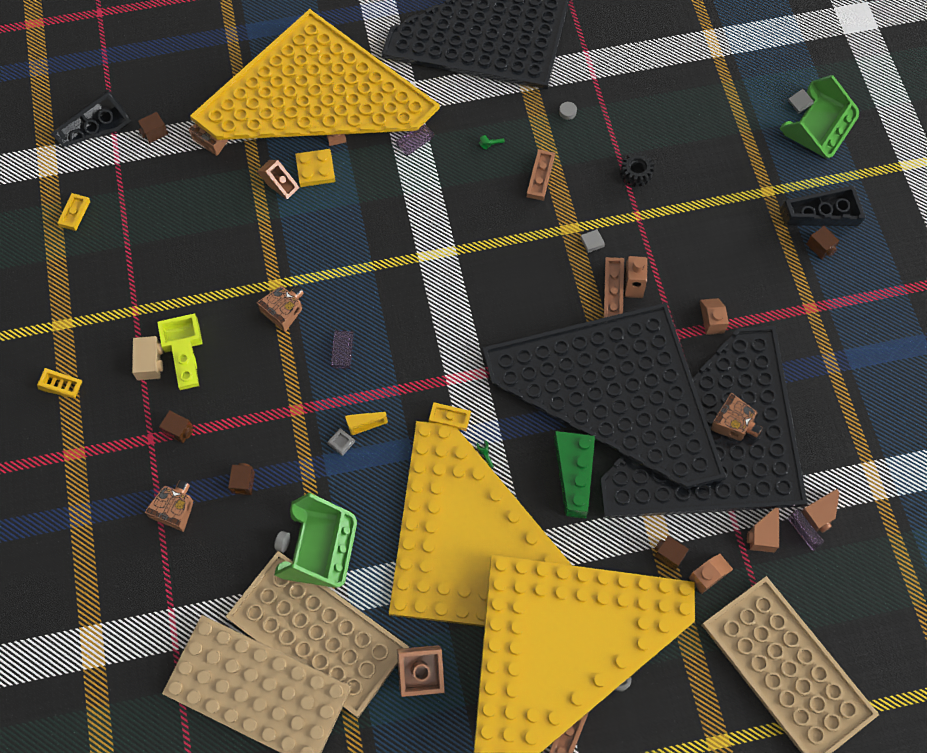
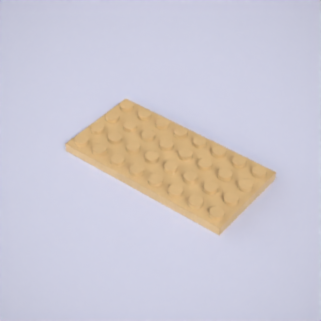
[226,551,409,718]
[702,576,879,753]
[162,615,352,753]

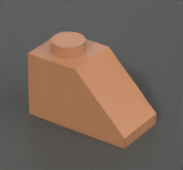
[257,160,300,199]
[700,298,729,335]
[799,489,839,534]
[747,508,779,553]
[689,554,733,594]

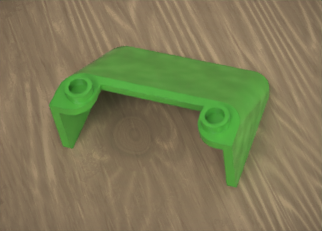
[780,75,859,158]
[274,493,357,588]

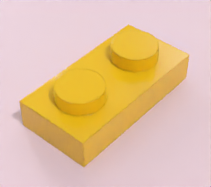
[57,193,90,231]
[429,402,471,431]

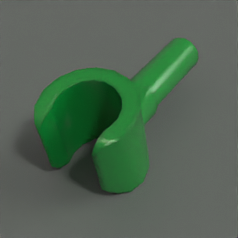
[479,135,505,149]
[477,440,494,468]

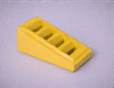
[37,368,82,398]
[345,412,388,436]

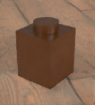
[138,112,168,143]
[806,226,839,259]
[159,410,193,443]
[228,463,255,495]
[655,536,689,570]

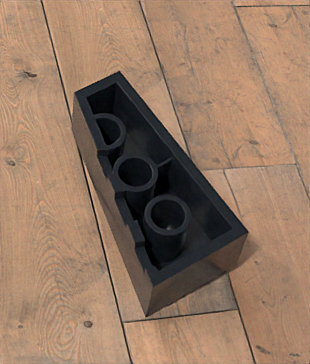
[779,185,866,226]

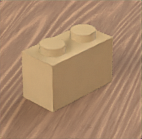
[132,336,163,380]

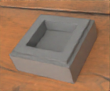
[788,89,813,114]
[580,229,605,253]
[327,428,355,456]

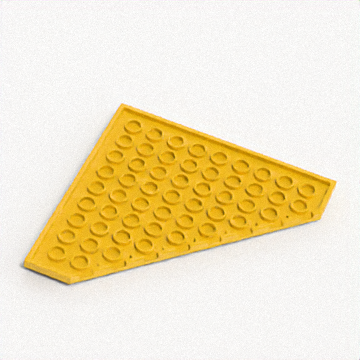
[190,9,440,140]
[389,421,572,627]
[473,555,695,753]

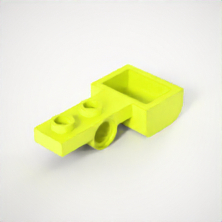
[157,313,203,390]

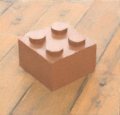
[397,645,445,697]

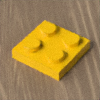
[295,149,335,187]

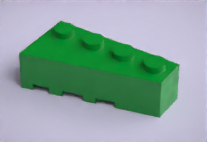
[554,431,595,519]

